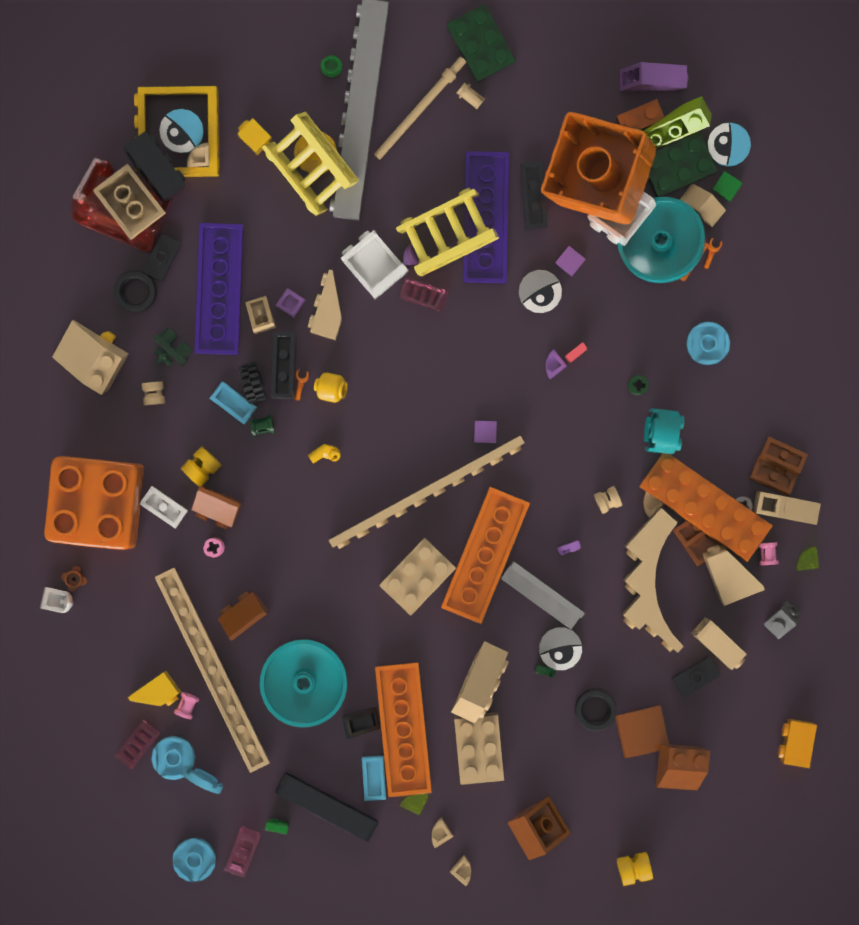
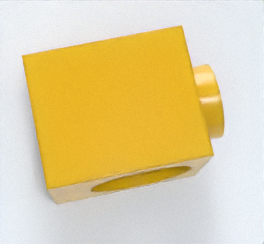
[237,118,273,155]

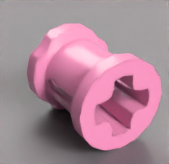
[203,537,225,558]
[758,542,779,565]
[174,692,199,720]

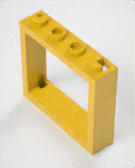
[134,86,220,177]

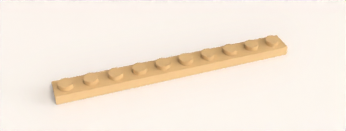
[329,436,524,549]
[155,567,270,773]

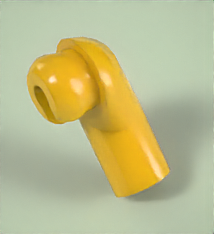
[308,444,341,464]

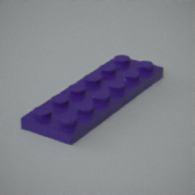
[463,151,509,284]
[194,223,244,355]

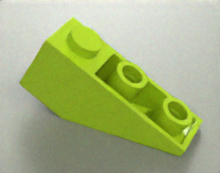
[644,96,711,149]

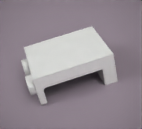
[587,191,656,246]
[341,230,408,299]

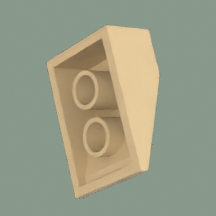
[93,163,165,240]
[52,320,129,395]

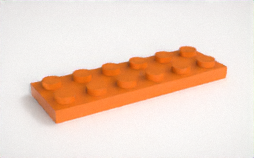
[639,453,773,562]
[441,487,530,624]
[375,662,432,797]

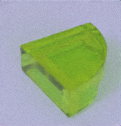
[796,546,819,571]
[400,793,429,815]

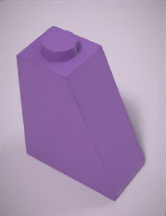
[620,62,689,92]

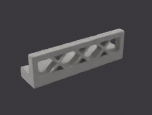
[501,561,585,629]

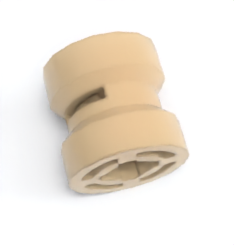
[142,381,165,405]
[594,486,622,514]

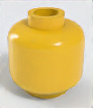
[314,372,348,403]

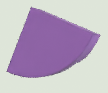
[403,243,419,266]
[545,349,567,379]
[557,540,581,555]

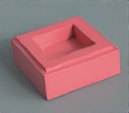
[565,342,587,363]

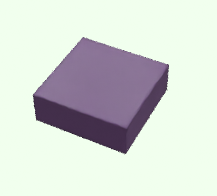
[555,246,586,277]
[276,288,306,318]
[474,421,497,443]

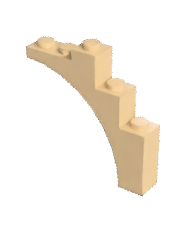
[622,508,684,653]

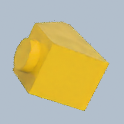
[128,671,181,706]

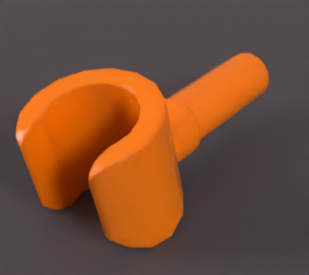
[703,238,722,269]
[295,369,309,400]

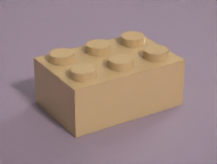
[379,537,456,616]
[451,641,509,723]
[454,712,504,785]

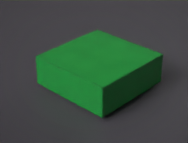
[712,171,742,202]
[265,818,289,834]

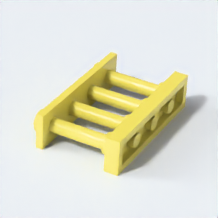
[262,112,359,216]
[396,188,499,277]

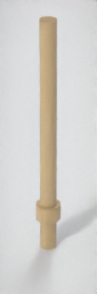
[374,57,466,160]

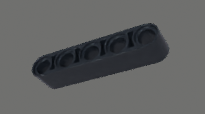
[275,772,379,842]

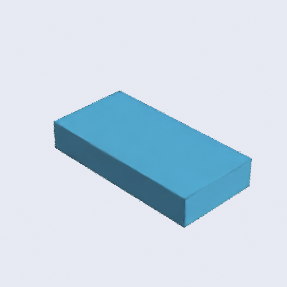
[209,381,257,425]
[362,755,386,801]

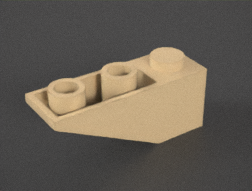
[308,269,342,341]
[753,491,821,525]

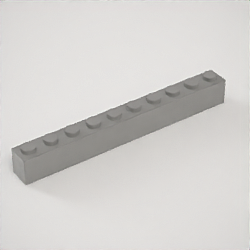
[329,0,389,221]

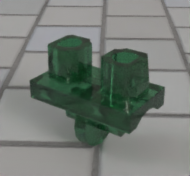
[153,328,193,367]

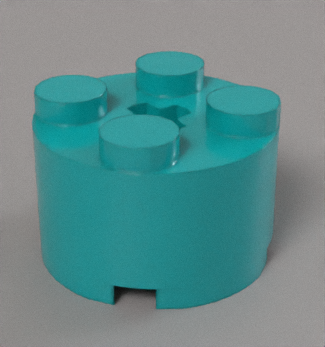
[644,408,684,454]

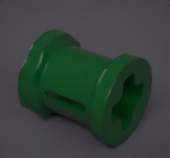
[627,375,649,395]
[249,415,275,437]

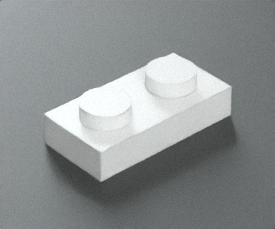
[140,486,188,529]

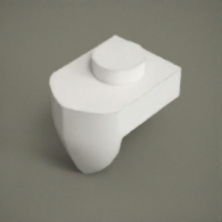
[40,587,73,613]

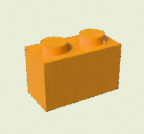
[778,718,817,768]

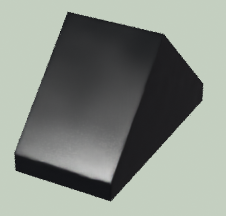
[342,707,381,739]

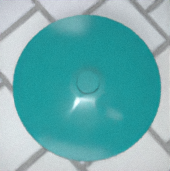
[618,197,706,283]
[260,639,347,727]

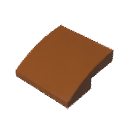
[749,436,808,496]
[673,521,726,567]
[615,705,669,758]

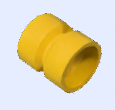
[181,446,222,486]
[617,852,653,886]

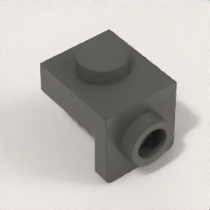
[764,601,801,639]

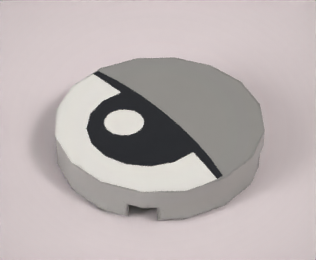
[518,270,562,313]
[539,627,582,670]

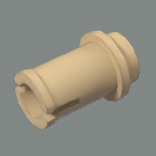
[457,83,485,110]

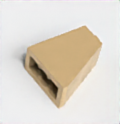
[702,545,765,606]
[691,617,746,670]

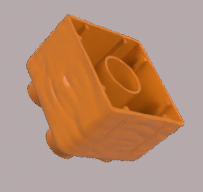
[541,112,656,224]
[44,456,144,550]

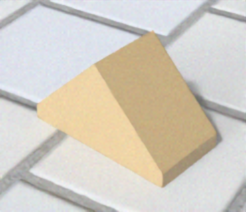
[679,183,726,227]
[245,296,277,334]

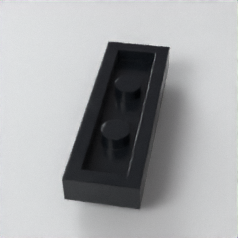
[520,162,548,230]

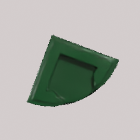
[534,663,557,678]

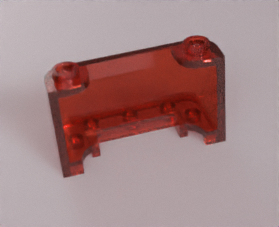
[71,158,174,252]

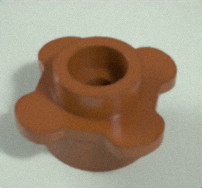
[61,566,87,592]

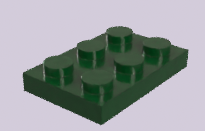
[446,4,516,83]
[649,132,717,197]

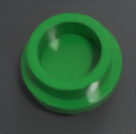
[321,55,342,77]

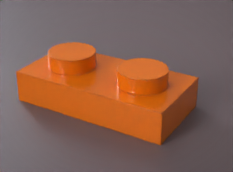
[616,99,664,130]

